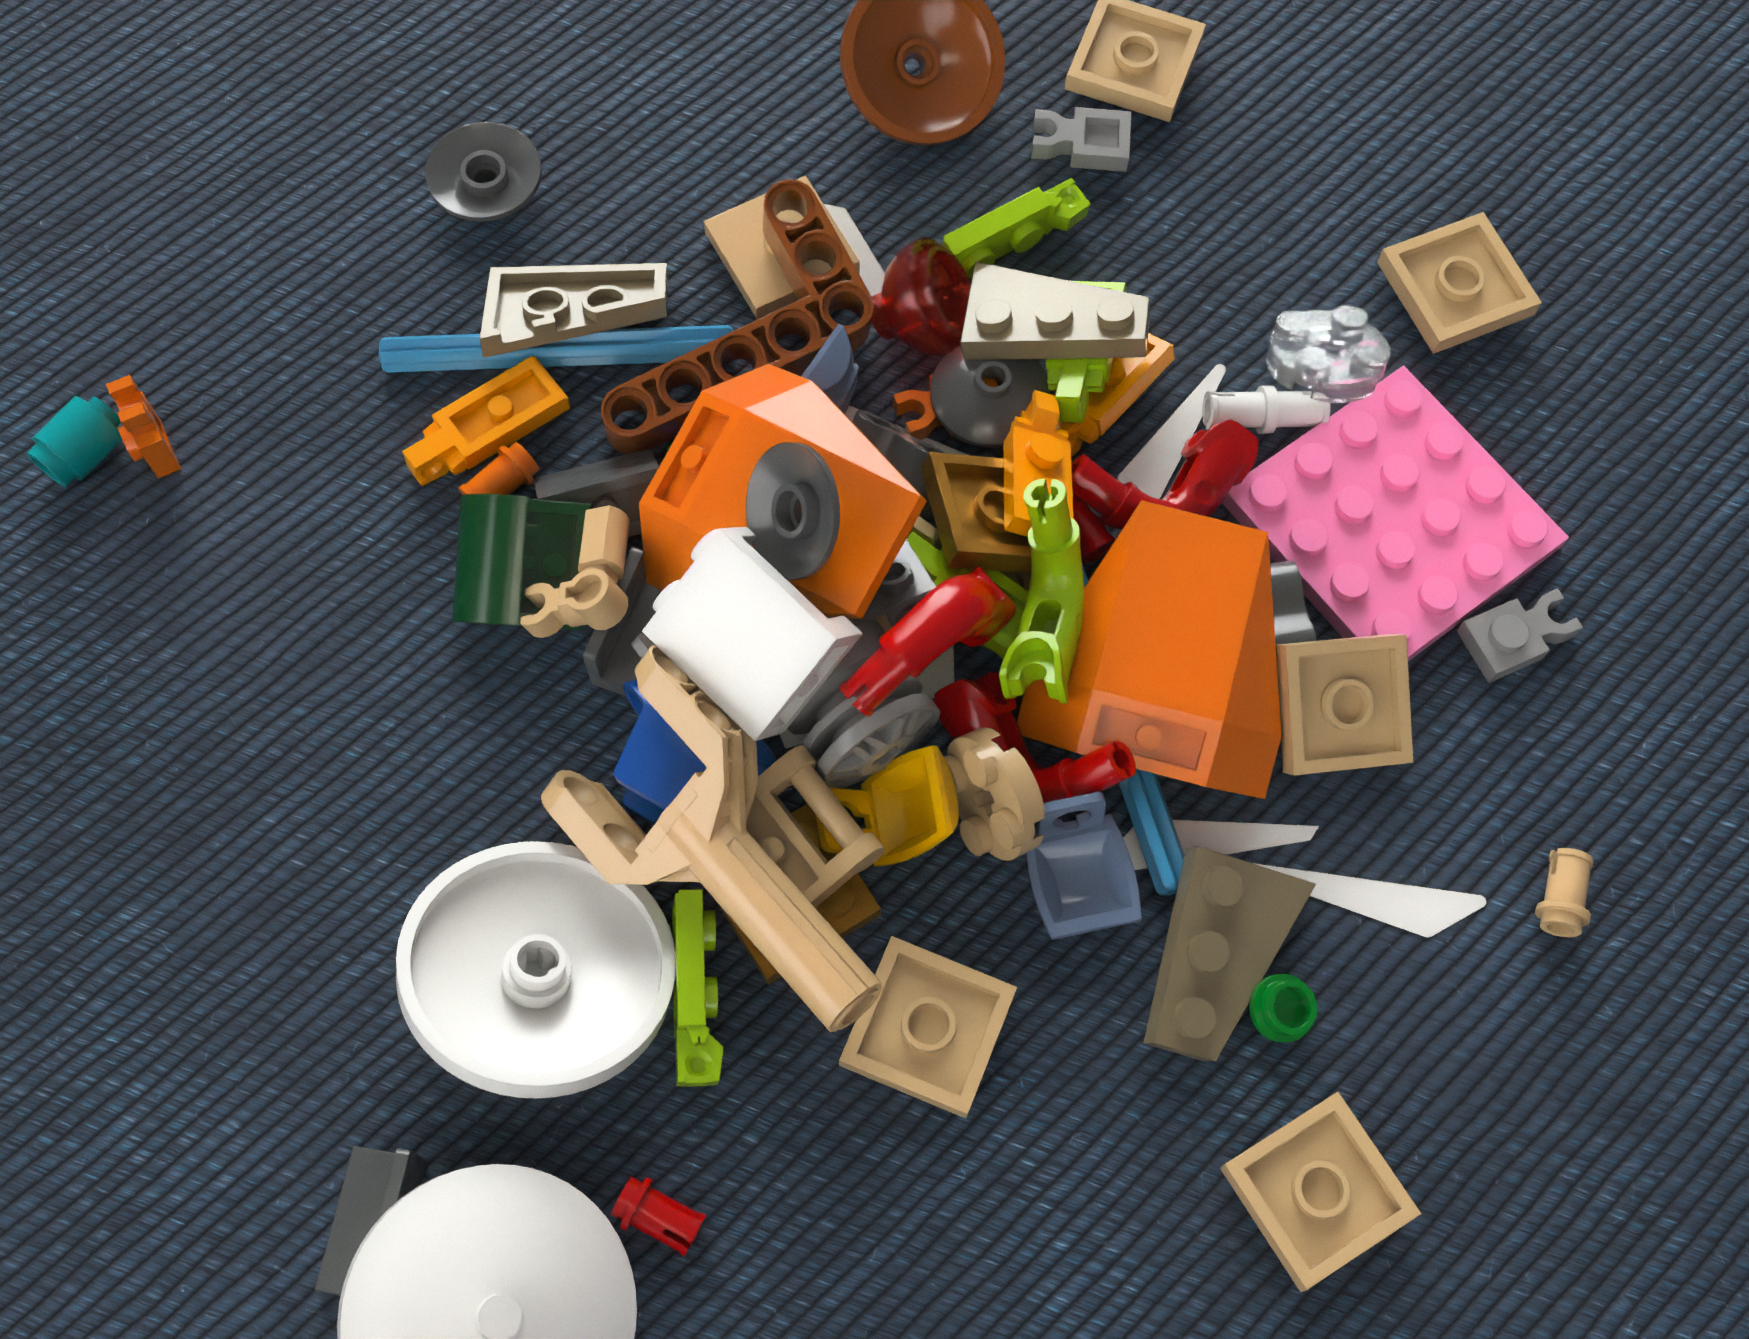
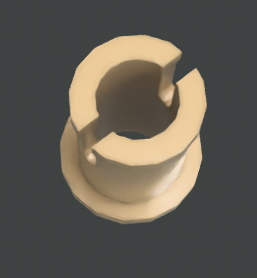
[1535,848,1594,937]

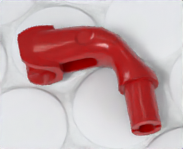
[1071,419,1259,529]
[839,566,1016,717]
[935,671,1136,803]

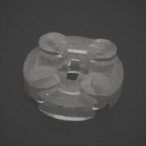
[1266,305,1391,403]

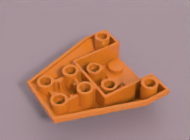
[639,364,927,619]
[1016,500,1282,799]

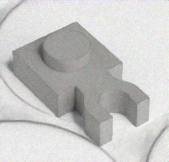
[1031,107,1131,172]
[1457,588,1583,683]

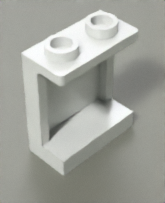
[642,527,863,741]

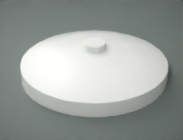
[396,841,676,1099]
[337,1164,637,1339]

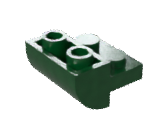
[452,494,591,631]

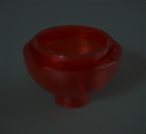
[871,237,971,357]

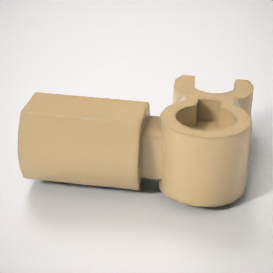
[520,505,630,638]

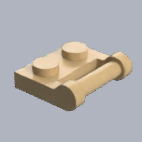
[746,745,885,908]

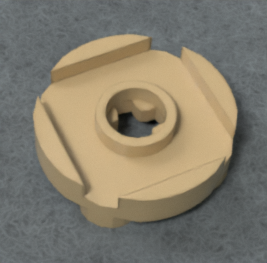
[944,727,1045,861]

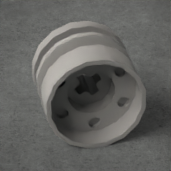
[787,619,941,788]

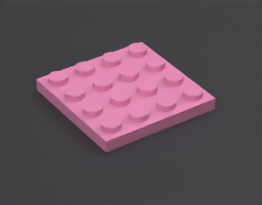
[1222,365,1569,661]

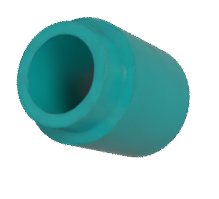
[26,396,122,488]

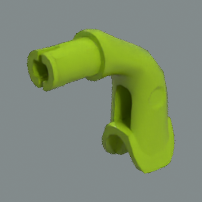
[999,479,1084,704]

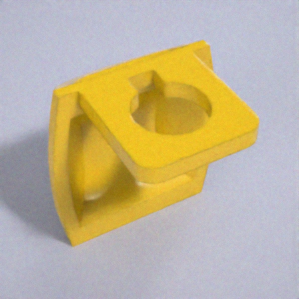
[816,745,959,867]

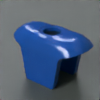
[614,680,777,826]

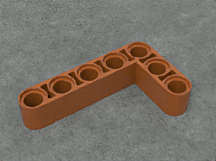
[601,179,874,454]

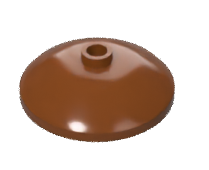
[840,0,1005,146]

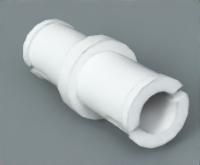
[1202,386,1330,434]

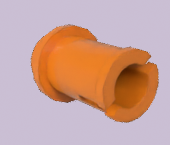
[458,442,540,495]

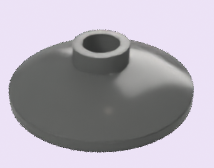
[425,122,542,222]
[930,345,1051,448]
[746,442,840,580]

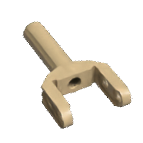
[541,645,883,1032]

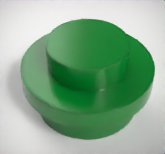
[1249,974,1317,1043]

